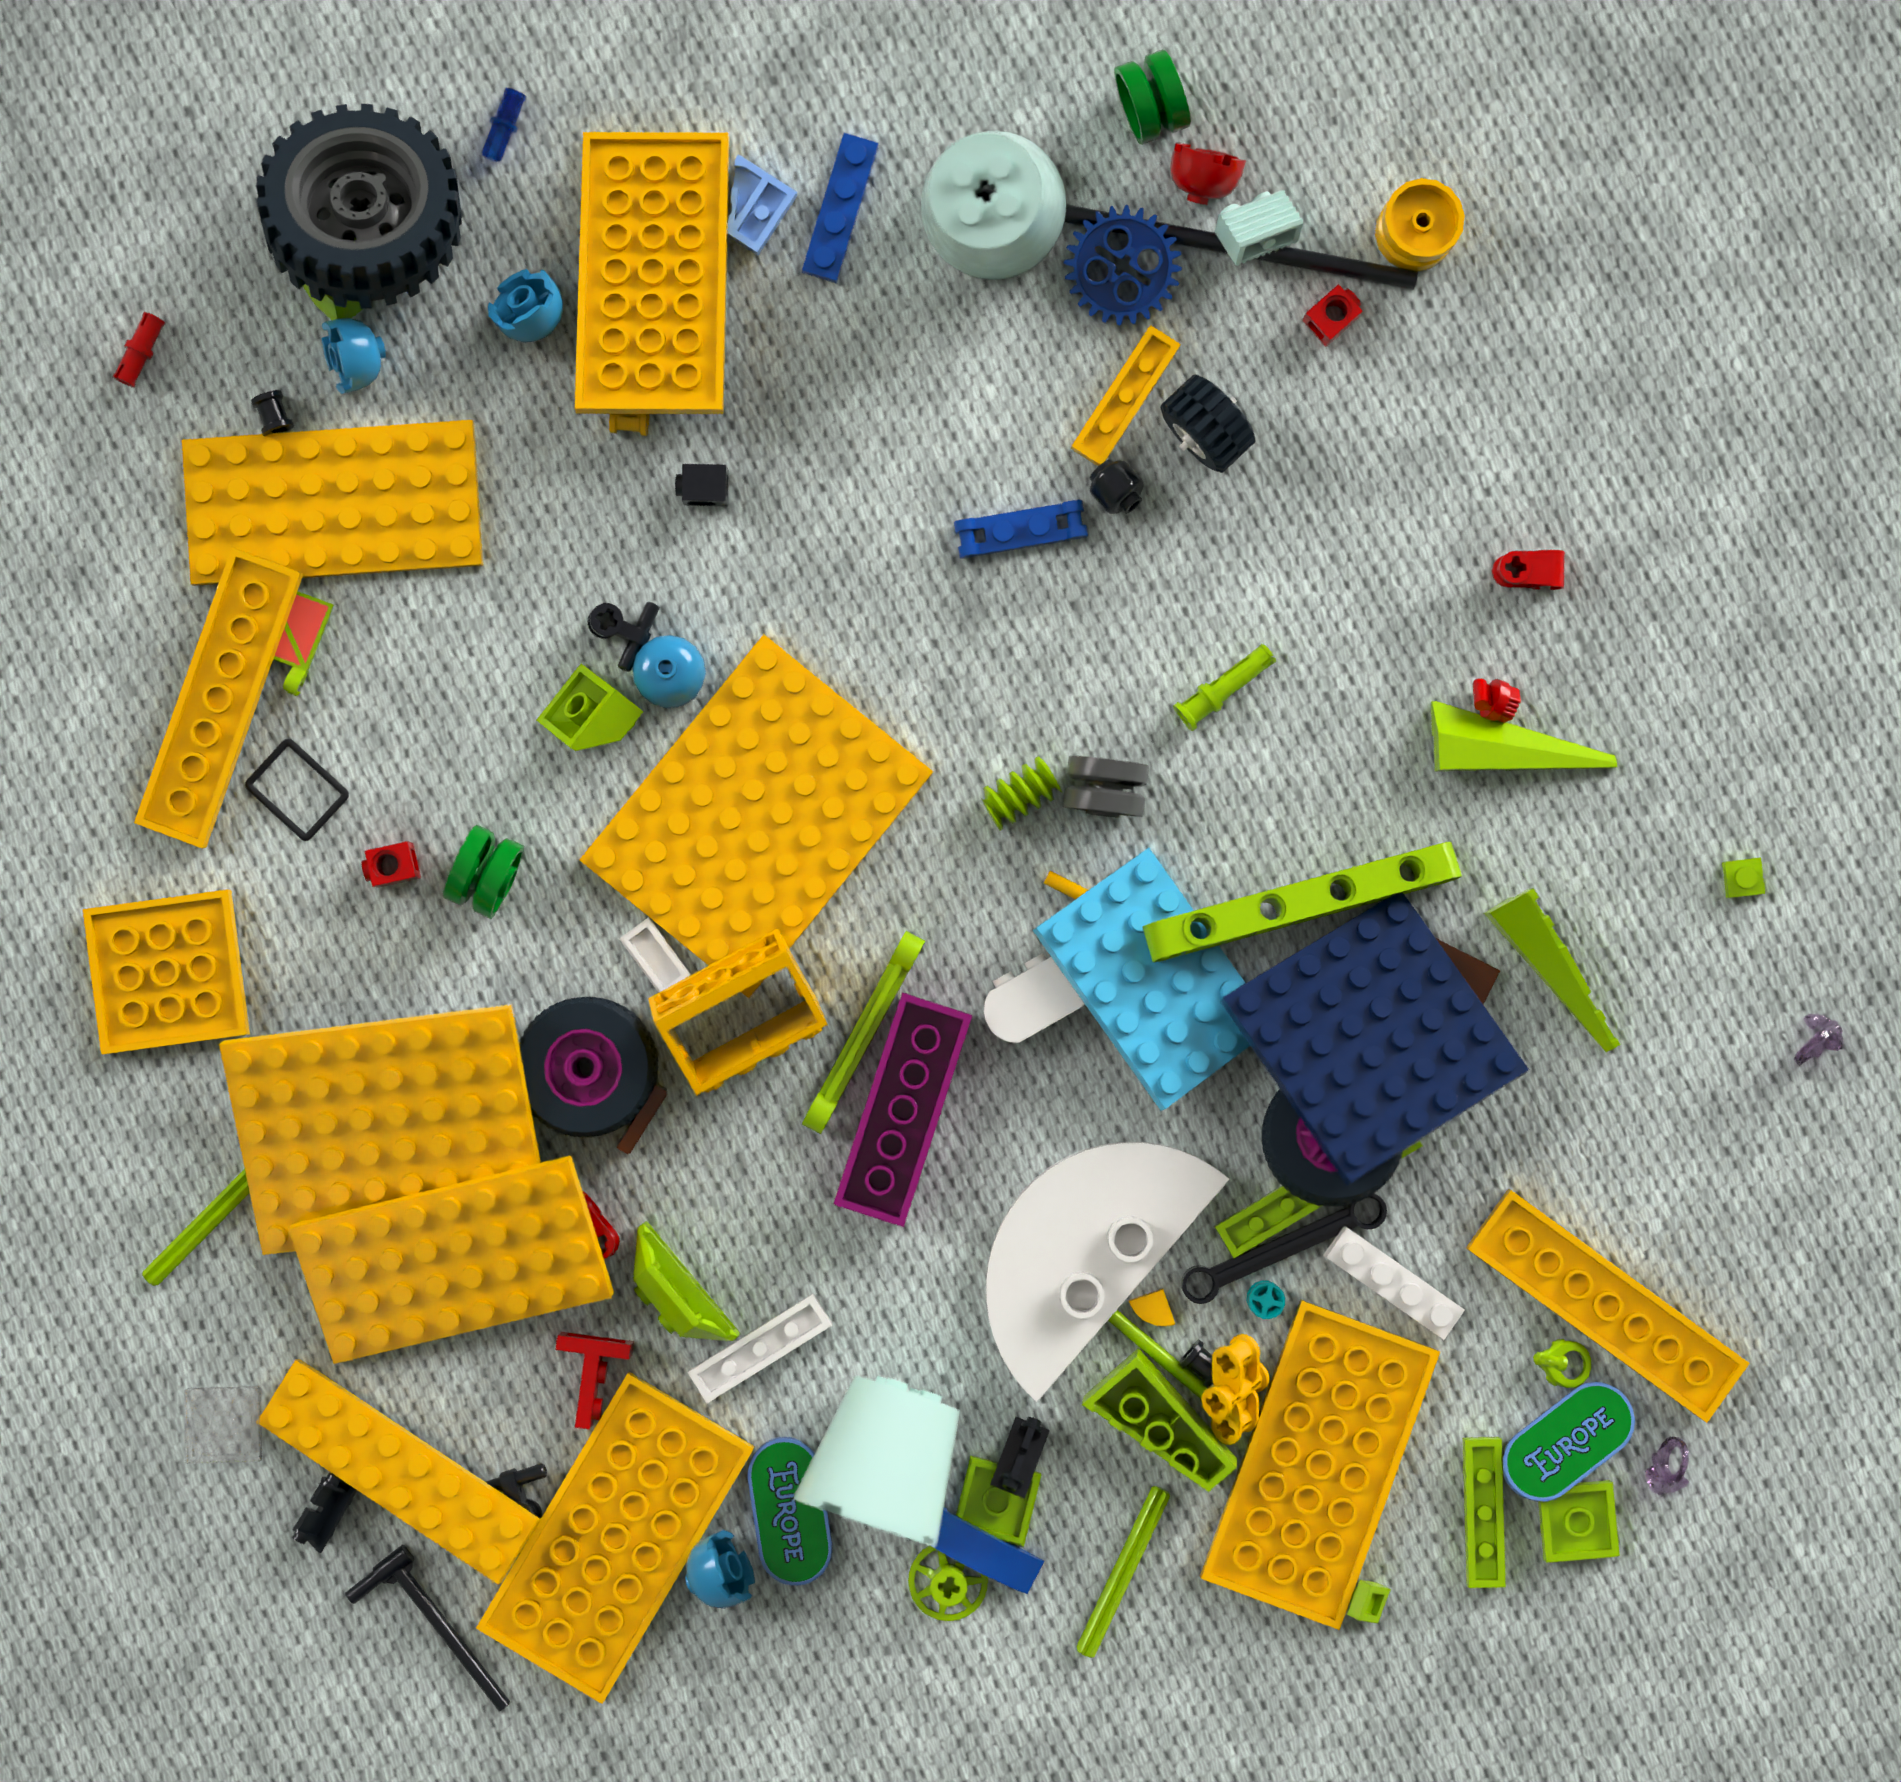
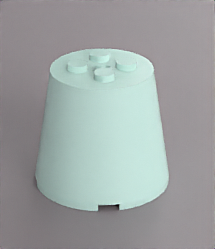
[921,131,1066,279]
[793,1376,960,1547]

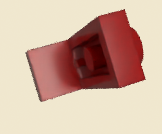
[555,1332,634,1429]

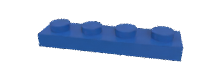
[802,133,879,283]

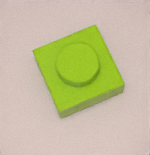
[1722,857,1765,898]
[1347,1580,1391,1624]

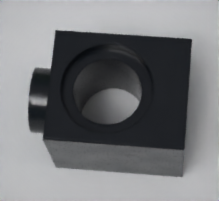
[675,464,729,506]

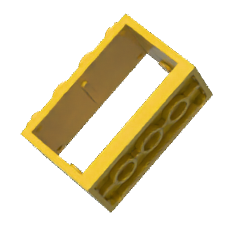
[648,929,828,1095]

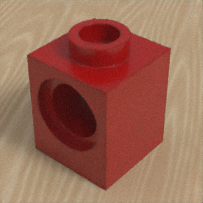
[1302,284,1363,347]
[361,841,421,888]

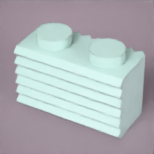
[1215,190,1303,266]

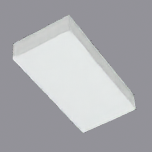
[619,917,691,993]

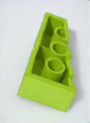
[1082,1348,1237,1492]

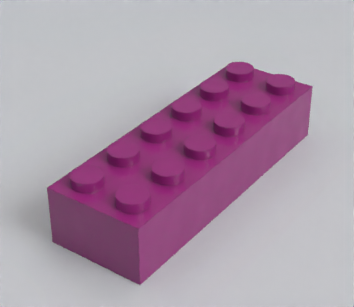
[833,992,972,1227]

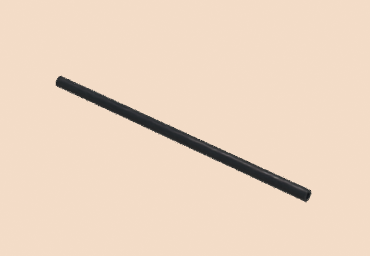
[977,188,1418,290]

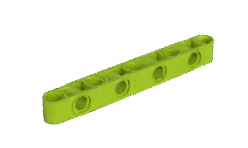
[1143,841,1462,963]

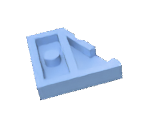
[727,154,798,256]

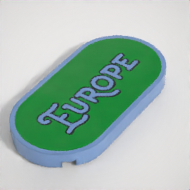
[1502,1382,1635,1501]
[748,1437,833,1586]

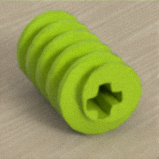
[981,756,1063,831]

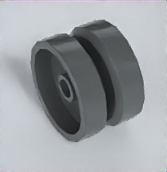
[1063,756,1149,818]

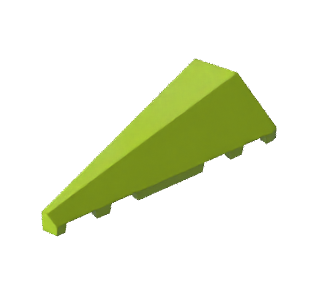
[1431,701,1617,772]
[1484,888,1620,1052]

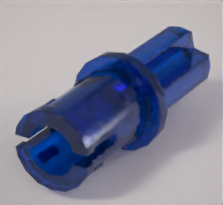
[481,88,527,162]

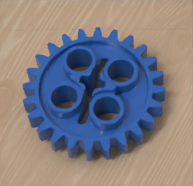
[1064,205,1182,326]

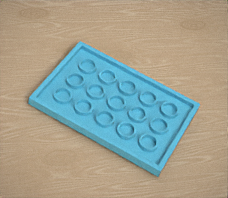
[1033,848,1250,1111]

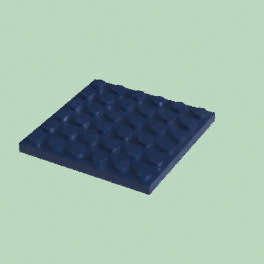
[1220,892,1529,1186]

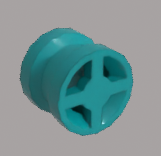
[1246,1280,1285,1319]

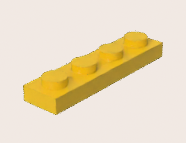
[1071,325,1181,466]

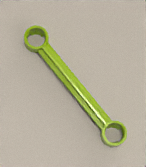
[802,931,925,1134]

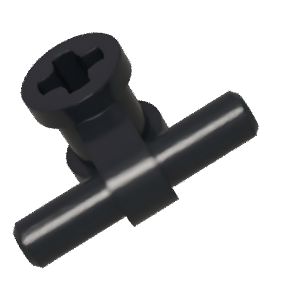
[587,602,660,672]
[486,1463,547,1528]

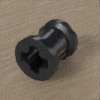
[251,390,294,436]
[1178,1339,1213,1389]

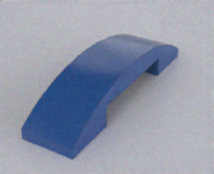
[932,1507,1045,1594]

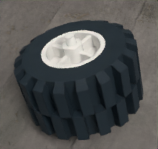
[1160,374,1256,473]

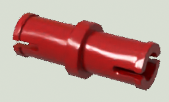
[112,312,165,388]

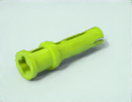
[1173,643,1276,731]

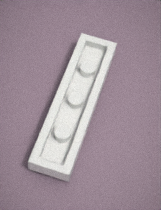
[1323,1226,1465,1340]
[688,1293,832,1403]

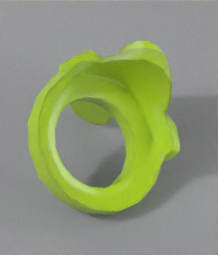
[1533,1339,1591,1388]

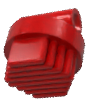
[1472,678,1521,723]

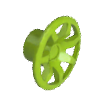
[908,1545,988,1621]

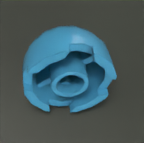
[488,269,563,343]
[321,318,386,394]
[632,635,706,708]
[685,1530,755,1609]

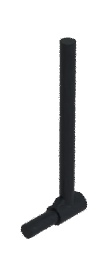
[345,1544,511,1712]

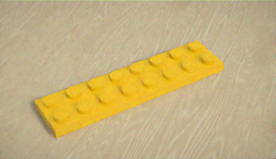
[134,547,304,848]
[1466,1189,1750,1423]
[257,1359,540,1584]

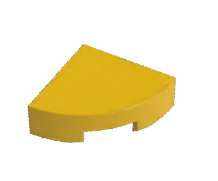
[1128,1288,1175,1326]

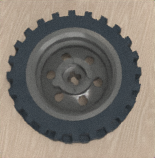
[256,104,462,309]

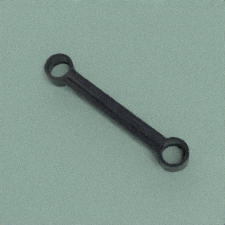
[1181,1194,1387,1304]

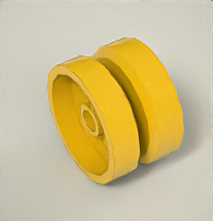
[1375,178,1465,272]

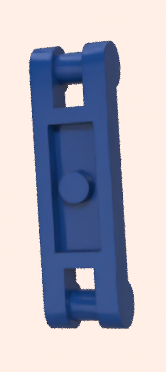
[954,500,1089,559]

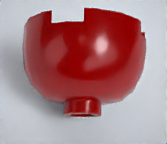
[1170,142,1246,205]

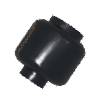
[1090,459,1144,514]

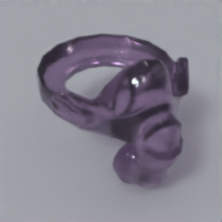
[1794,1014,1844,1066]
[1645,1436,1689,1495]

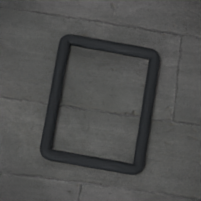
[245,739,349,841]

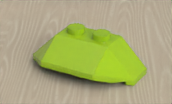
[633,1221,740,1341]

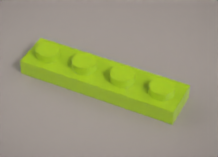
[1462,1437,1506,1588]

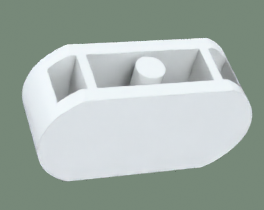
[984,953,1084,1043]

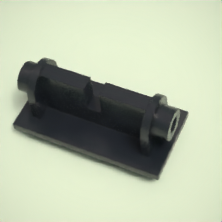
[990,1417,1050,1499]
[292,1472,357,1553]

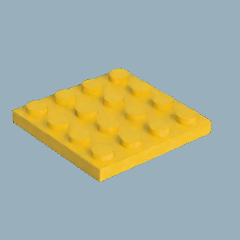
[82,889,250,1055]

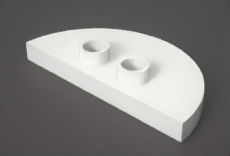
[986,1142,1230,1402]

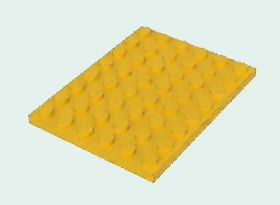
[579,634,934,998]
[219,1005,541,1255]

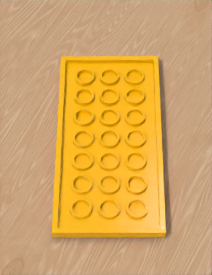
[575,132,729,414]
[182,420,483,586]
[288,1156,614,1364]
[1200,1299,1440,1630]
[476,1372,755,1704]

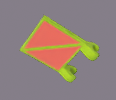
[273,591,334,696]

